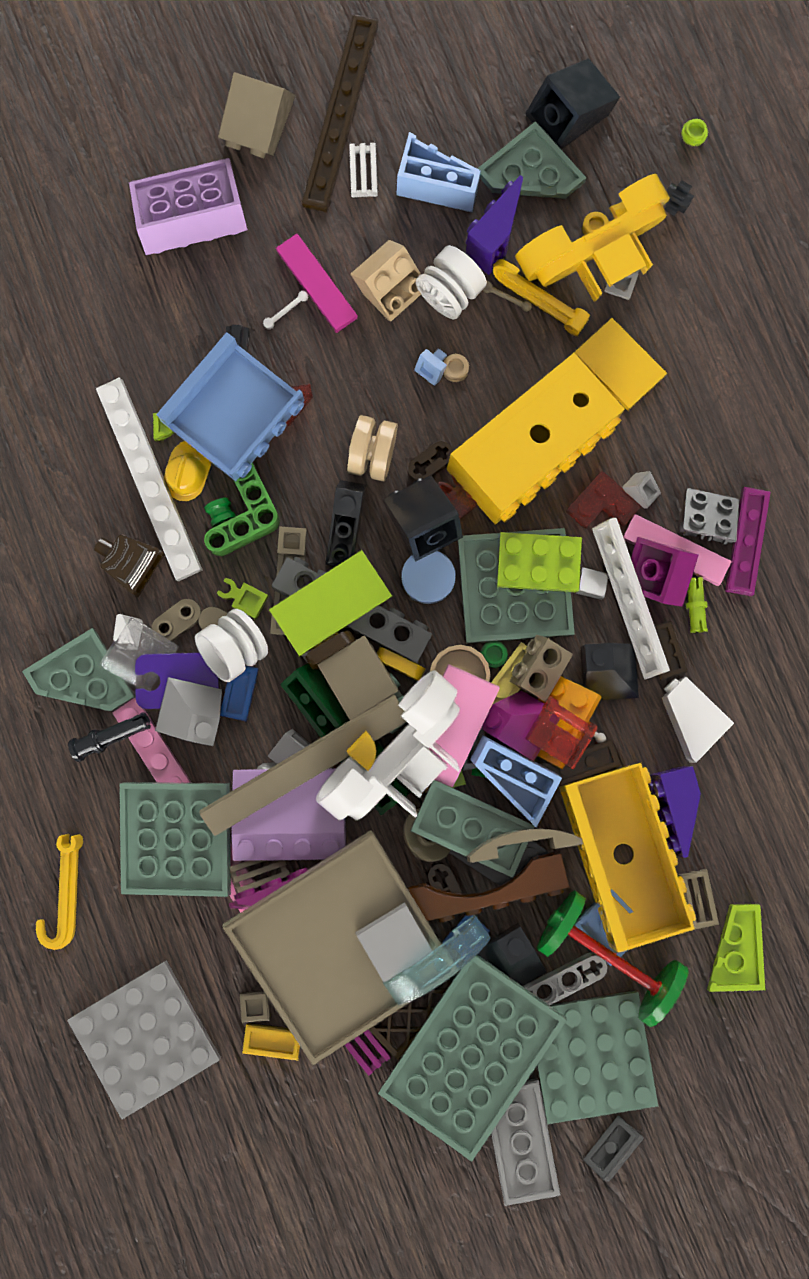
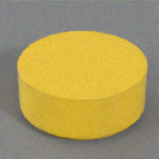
[582,212,609,235]

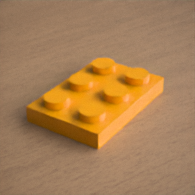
[537,676,602,769]

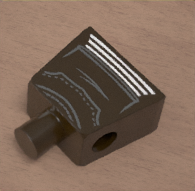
[94,534,165,597]

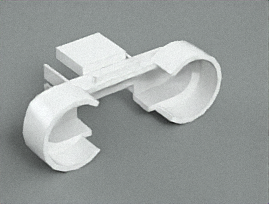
[316,670,460,820]

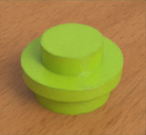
[681,119,708,146]

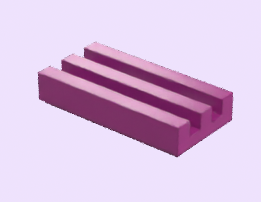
[345,1029,391,1076]

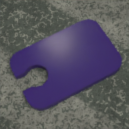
[135,653,218,709]

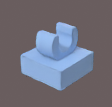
[414,349,447,386]

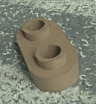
[151,599,202,643]

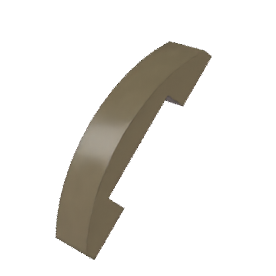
[270,526,307,635]
[467,829,583,863]

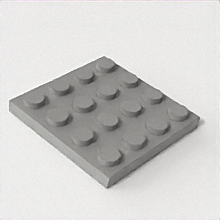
[67,960,221,1119]

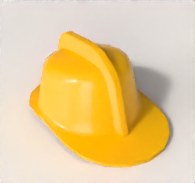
[164,441,211,501]

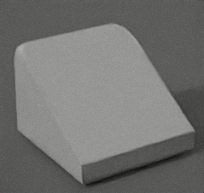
[622,471,661,509]
[576,567,608,600]

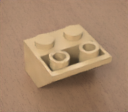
[351,240,421,321]

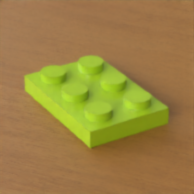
[497,532,582,592]

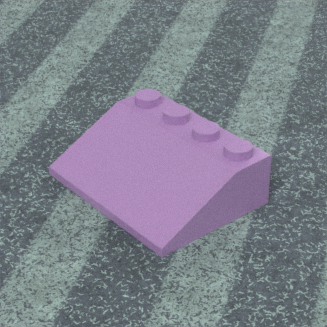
[129,158,247,255]
[232,768,346,861]

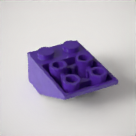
[465,175,523,275]
[648,766,701,858]

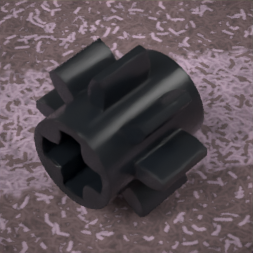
[664,180,694,216]

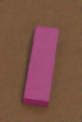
[276,234,358,333]

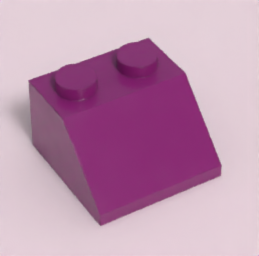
[631,537,699,607]

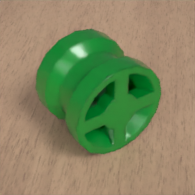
[204,497,236,528]

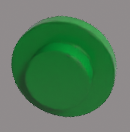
[481,641,508,668]

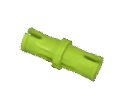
[686,577,708,633]

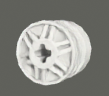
[415,245,487,319]
[195,609,268,682]

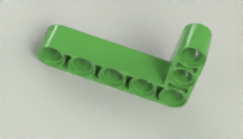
[204,463,280,556]

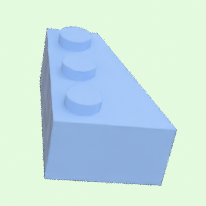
[396,132,481,212]
[470,736,562,827]

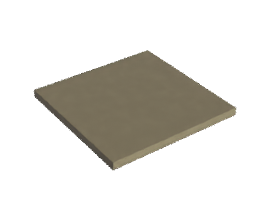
[222,830,457,1065]

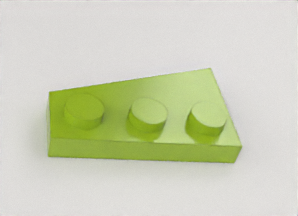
[707,904,765,992]

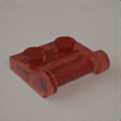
[525,696,597,769]

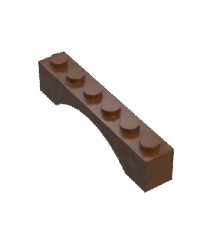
[406,851,569,922]

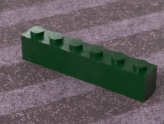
[280,663,412,815]

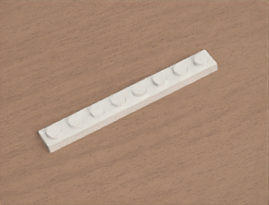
[96,378,202,581]

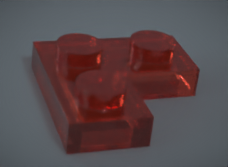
[566,471,641,529]

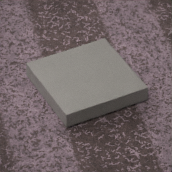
[355,902,433,983]

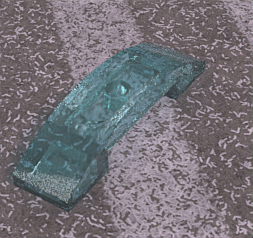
[383,915,491,1006]

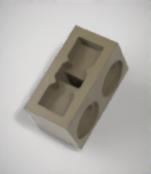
[509,635,573,702]

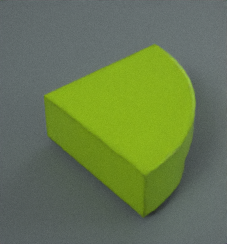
[153,413,174,441]

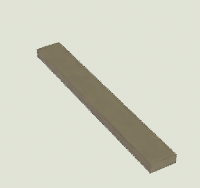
[199,695,407,836]

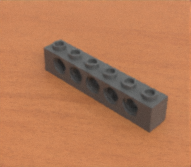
[272,557,432,663]

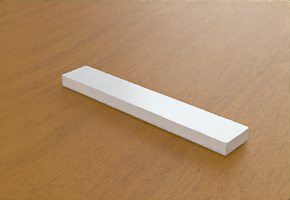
[592,518,670,679]

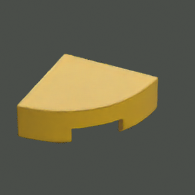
[347,731,376,771]

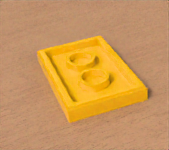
[574,318,667,411]

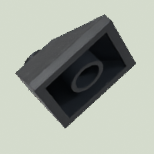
[580,643,639,700]
[471,923,546,986]

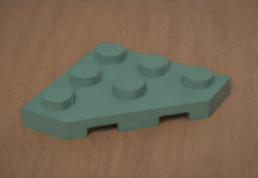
[477,122,586,199]
[22,628,135,712]

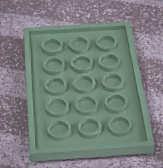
[378,951,567,1162]

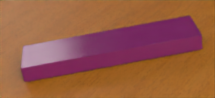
[725,487,771,596]

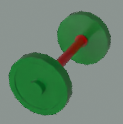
[537,890,688,1027]

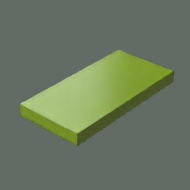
[269,550,392,657]

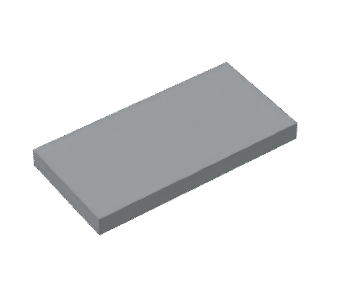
[491,1078,560,1206]

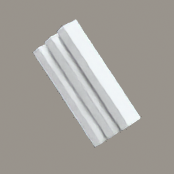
[350,143,377,197]

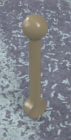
[483,281,532,312]

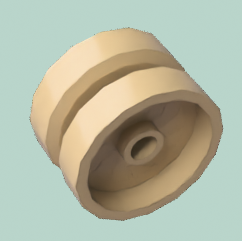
[347,415,398,482]
[430,645,491,682]

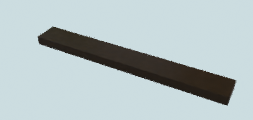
[302,14,378,213]

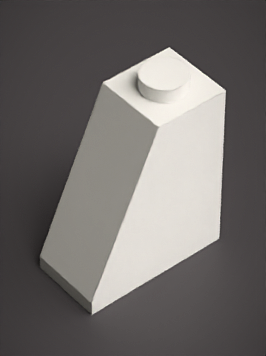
[662,677,734,763]

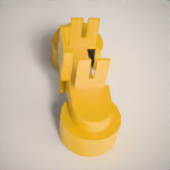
[515,174,670,302]

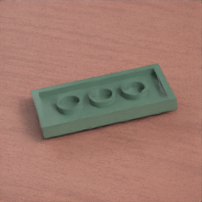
[410,780,535,878]

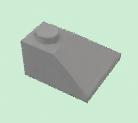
[155,677,222,746]

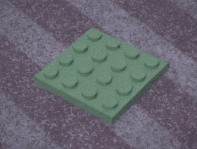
[458,528,575,644]
[120,782,231,897]
[537,990,658,1124]

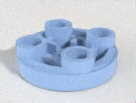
[402,551,455,604]

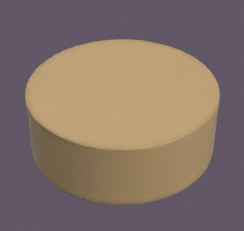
[443,354,469,382]

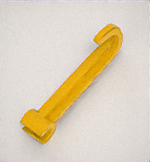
[493,259,590,337]
[36,834,83,950]

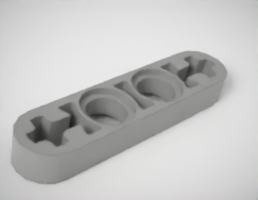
[523,952,607,1005]

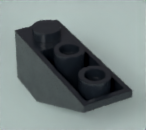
[325,480,367,566]

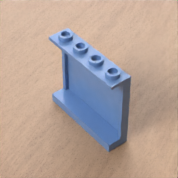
[156,332,304,482]

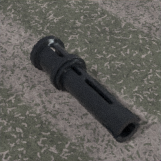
[68,712,151,762]

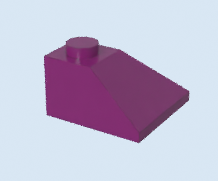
[481,691,563,761]

